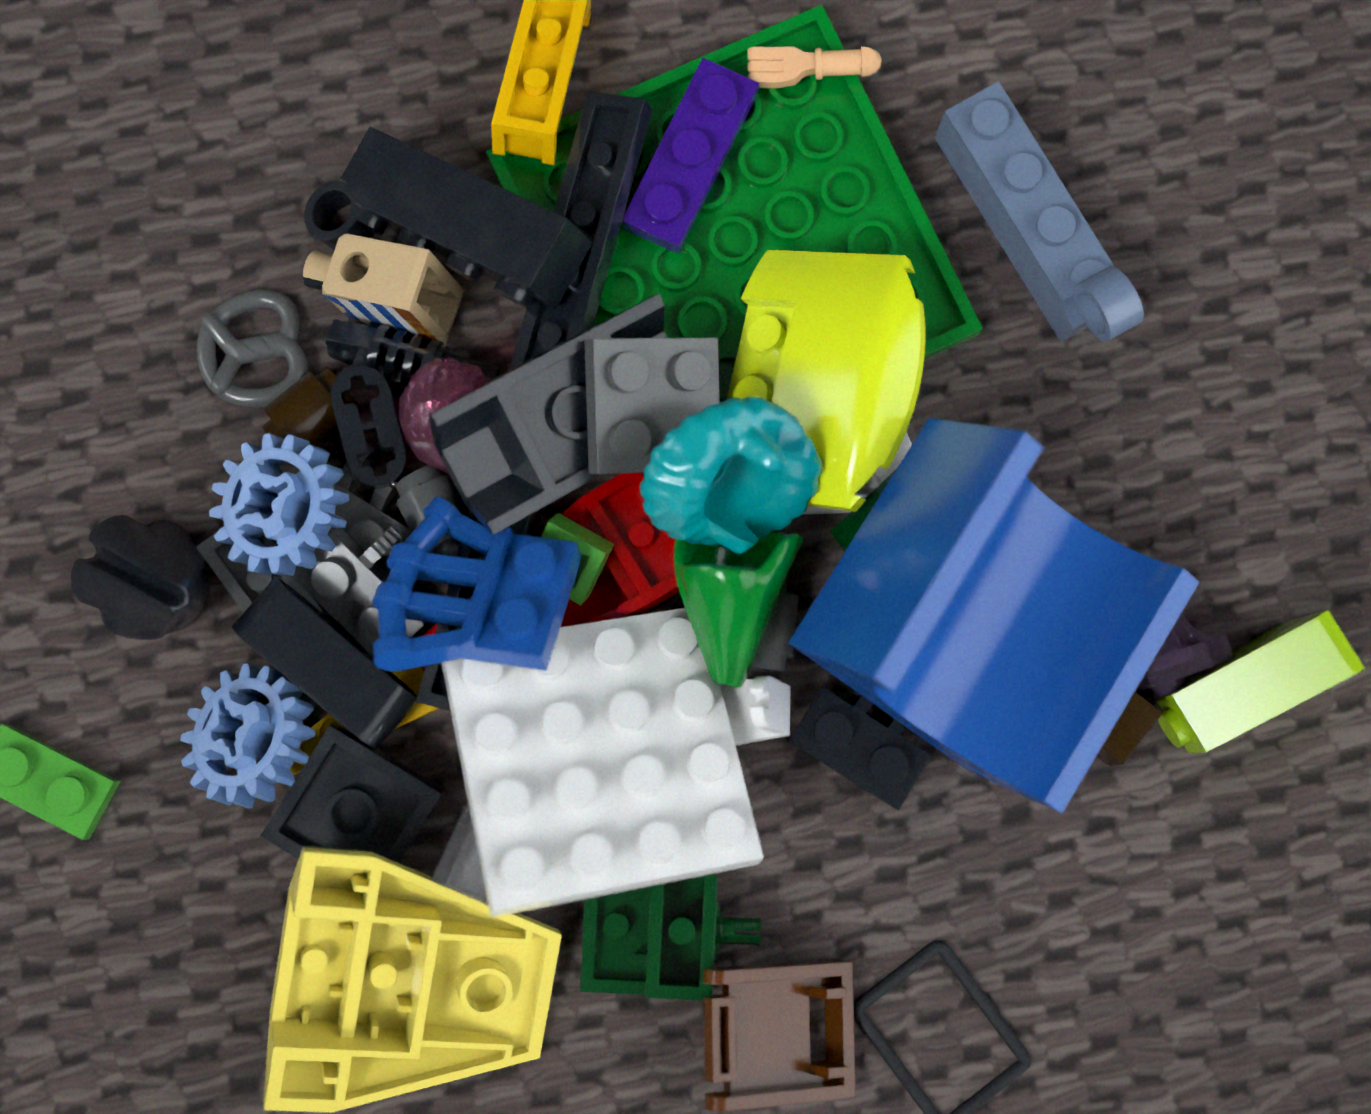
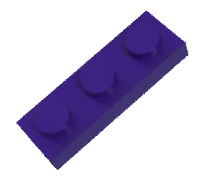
[622,58,759,254]

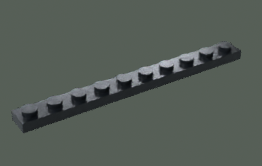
[416,91,653,711]

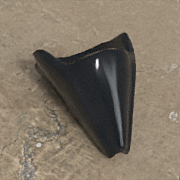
[71,515,210,640]

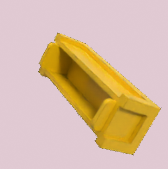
[491,0,591,165]

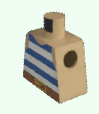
[303,234,464,345]

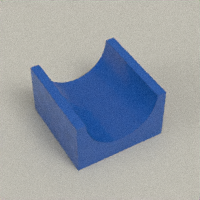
[788,418,1199,814]

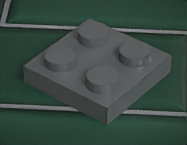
[585,338,719,474]

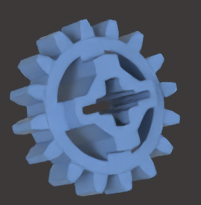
[209,433,349,577]
[180,663,316,808]

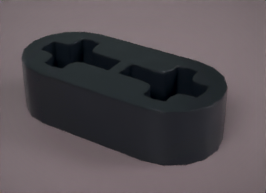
[331,366,406,489]

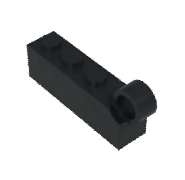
[304,126,592,310]

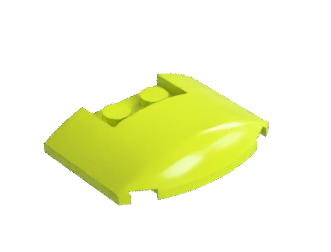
[727,250,925,512]

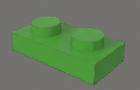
[0,724,121,840]

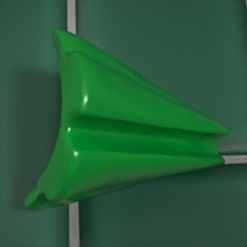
[674,532,804,688]

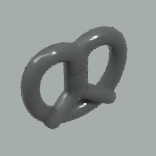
[196,289,308,408]

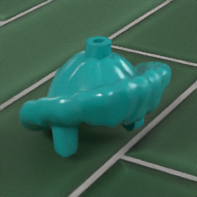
[640,396,822,554]

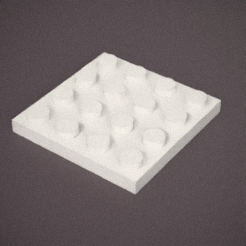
[442,608,764,917]

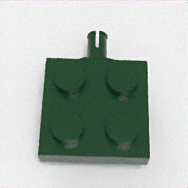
[580,873,761,1001]

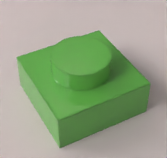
[541,513,614,605]

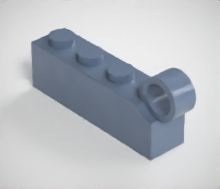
[934,81,1144,343]

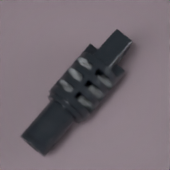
[325,319,501,396]

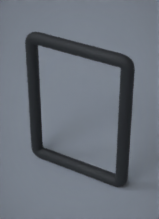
[853,940,1031,1114]

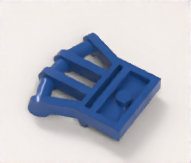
[372,497,581,671]

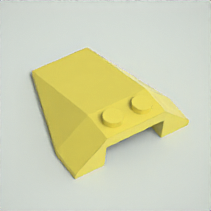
[263,847,562,1112]

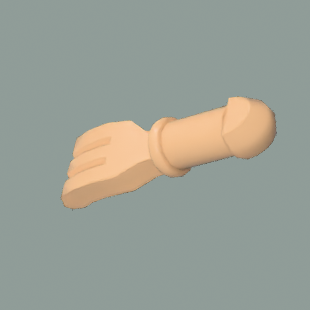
[748,46,882,88]

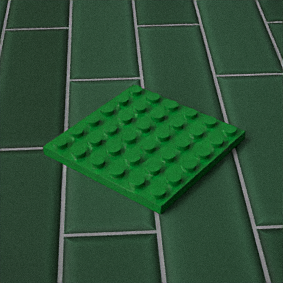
[486,4,983,476]

